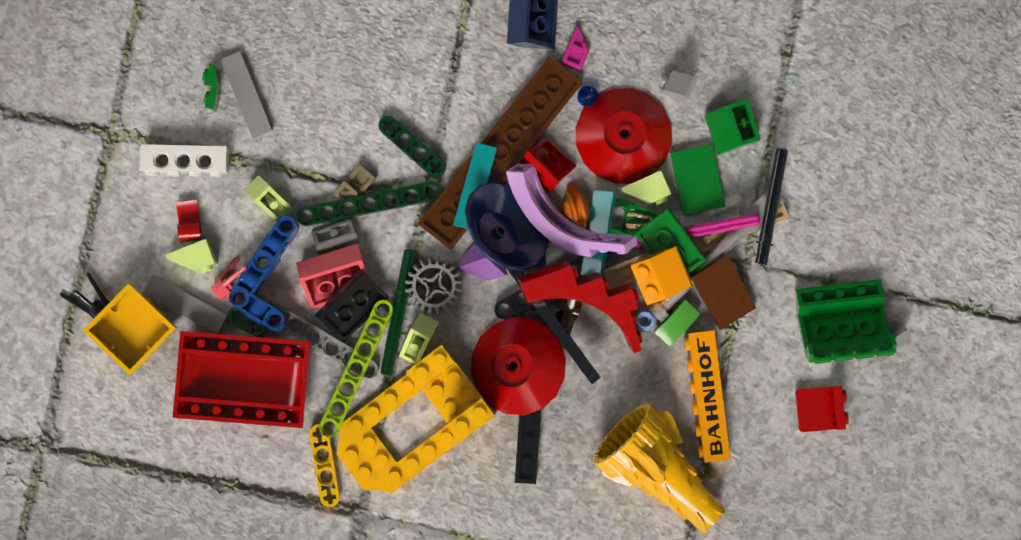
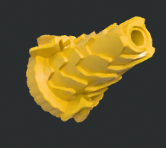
[593,403,726,533]

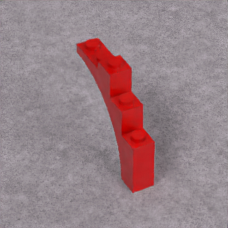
[518,261,643,353]

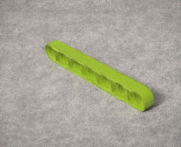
[319,300,393,438]

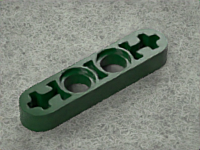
[378,116,446,178]

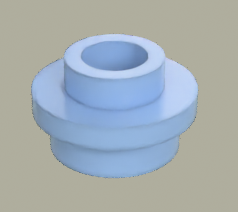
[635,310,655,331]

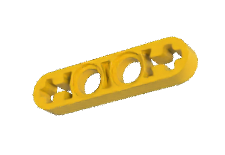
[309,424,340,507]

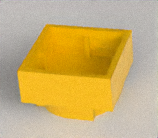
[82,283,179,376]

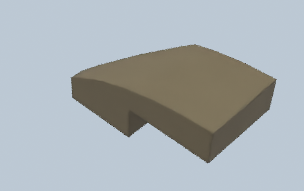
[333,163,377,197]

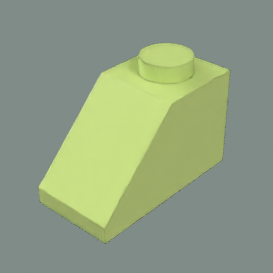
[621,171,671,206]
[244,175,294,222]
[165,239,218,274]
[399,313,439,364]

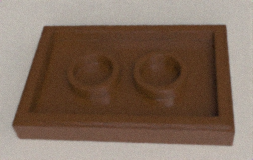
[689,254,757,330]

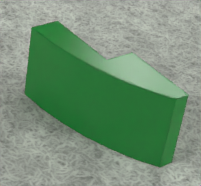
[202,64,220,112]

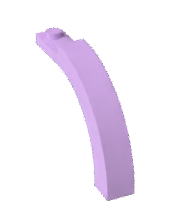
[506,163,637,257]

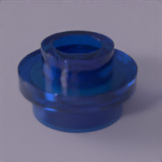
[577,86,599,107]

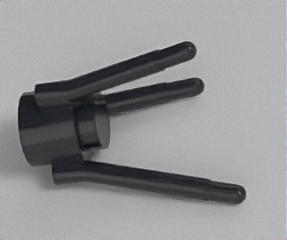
[59,272,110,319]

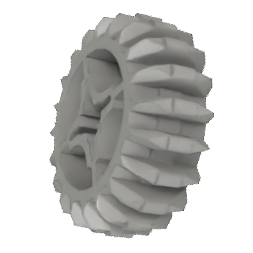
[405,257,463,315]

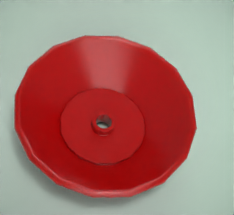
[576,88,672,184]
[471,317,566,415]

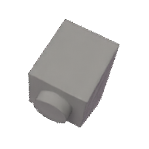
[660,70,698,104]

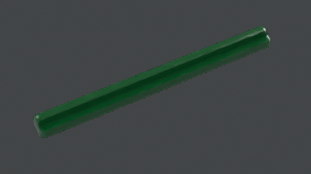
[380,249,416,376]

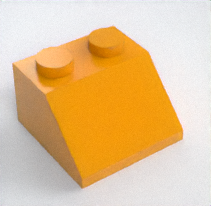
[630,245,693,305]

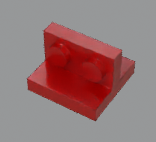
[520,136,577,193]

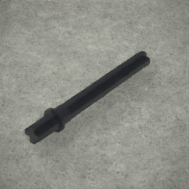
[755,148,788,265]

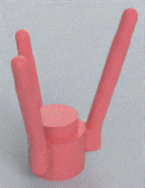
[211,258,266,300]

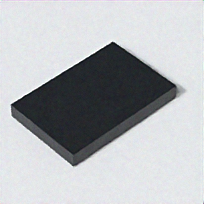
[315,269,389,342]

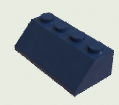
[507,0,558,49]

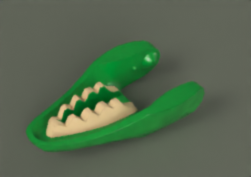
[610,198,659,236]

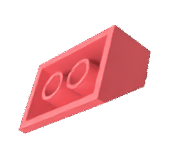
[296,244,368,309]

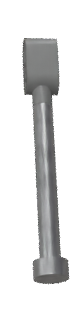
[647,190,783,323]

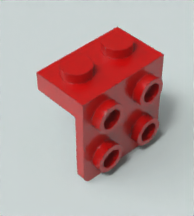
[795,386,849,432]

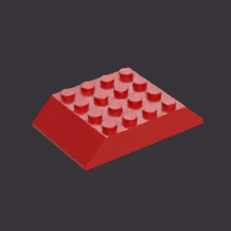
[172,331,311,428]

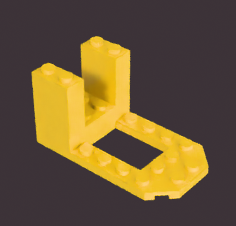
[337,345,496,493]

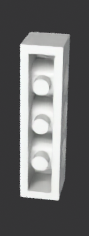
[140,144,230,178]

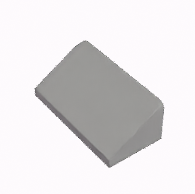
[311,218,360,255]

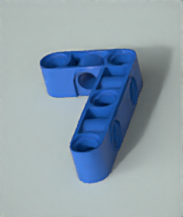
[229,216,298,333]

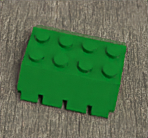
[795,279,897,364]

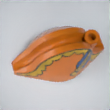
[561,184,592,230]

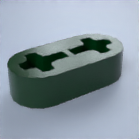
[228,307,267,336]

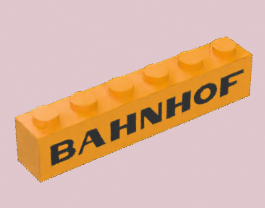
[684,330,731,463]

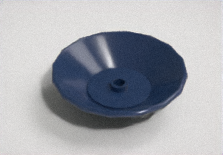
[465,182,548,271]

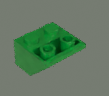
[704,99,761,156]

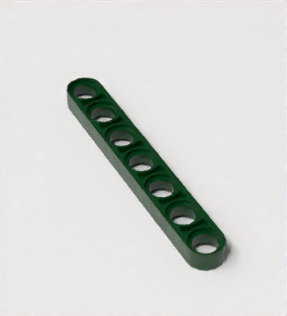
[297,182,442,226]

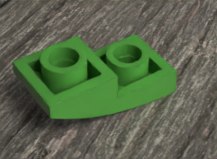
[655,298,701,346]

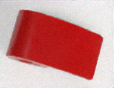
[175,200,202,243]

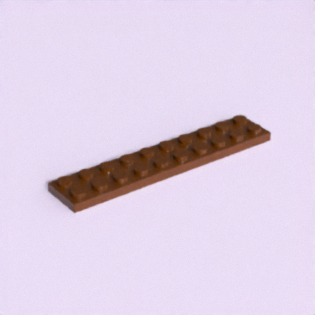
[417,56,583,250]

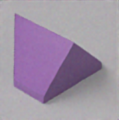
[455,243,508,281]

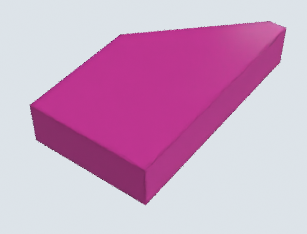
[561,26,589,71]

